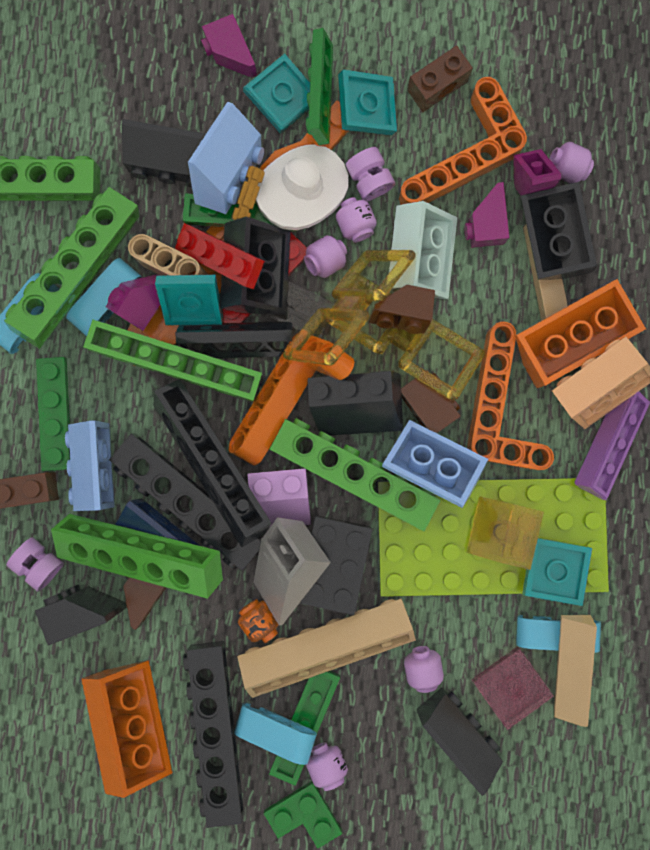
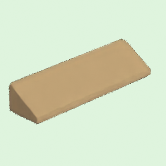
[523,225,567,321]
[554,615,597,727]

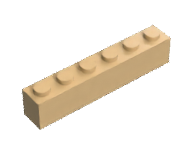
[237,598,416,698]

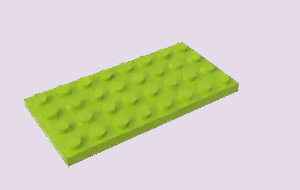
[378,478,609,596]

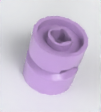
[346,147,395,201]
[6,537,64,592]

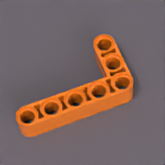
[399,77,527,205]
[467,322,554,470]
[228,332,355,466]

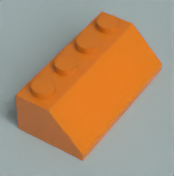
[515,279,646,388]
[81,660,172,798]

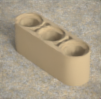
[128,234,207,276]

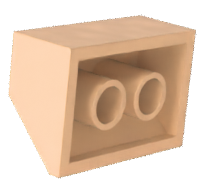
[552,337,650,429]

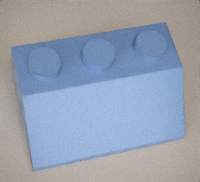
[188,102,264,214]
[382,420,488,508]
[65,421,115,511]

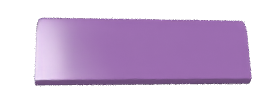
[575,392,650,500]

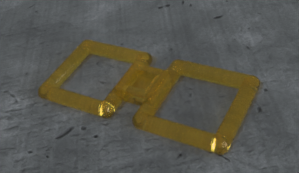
[283,250,416,366]
[325,275,485,400]

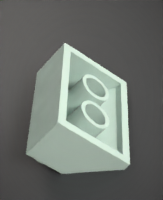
[387,201,457,299]

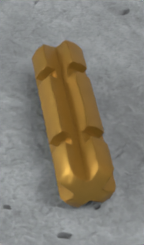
[232,166,265,220]

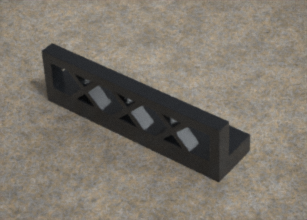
[175,322,293,358]

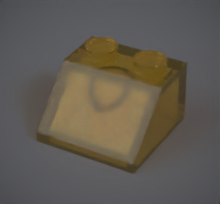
[466,496,544,570]

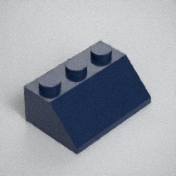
[115,498,200,546]

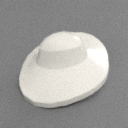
[256,144,349,230]

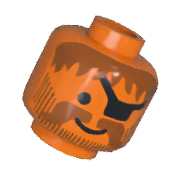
[238,598,278,643]

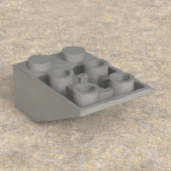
[253,517,331,625]

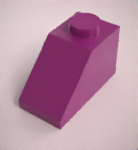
[201,14,257,78]
[514,149,561,196]
[464,182,509,248]
[105,274,161,331]

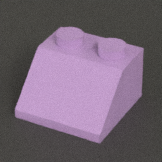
[248,469,311,528]

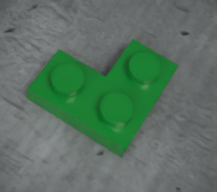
[263,781,343,849]

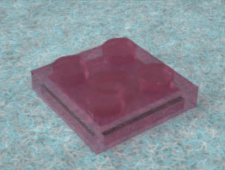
[472,646,554,730]

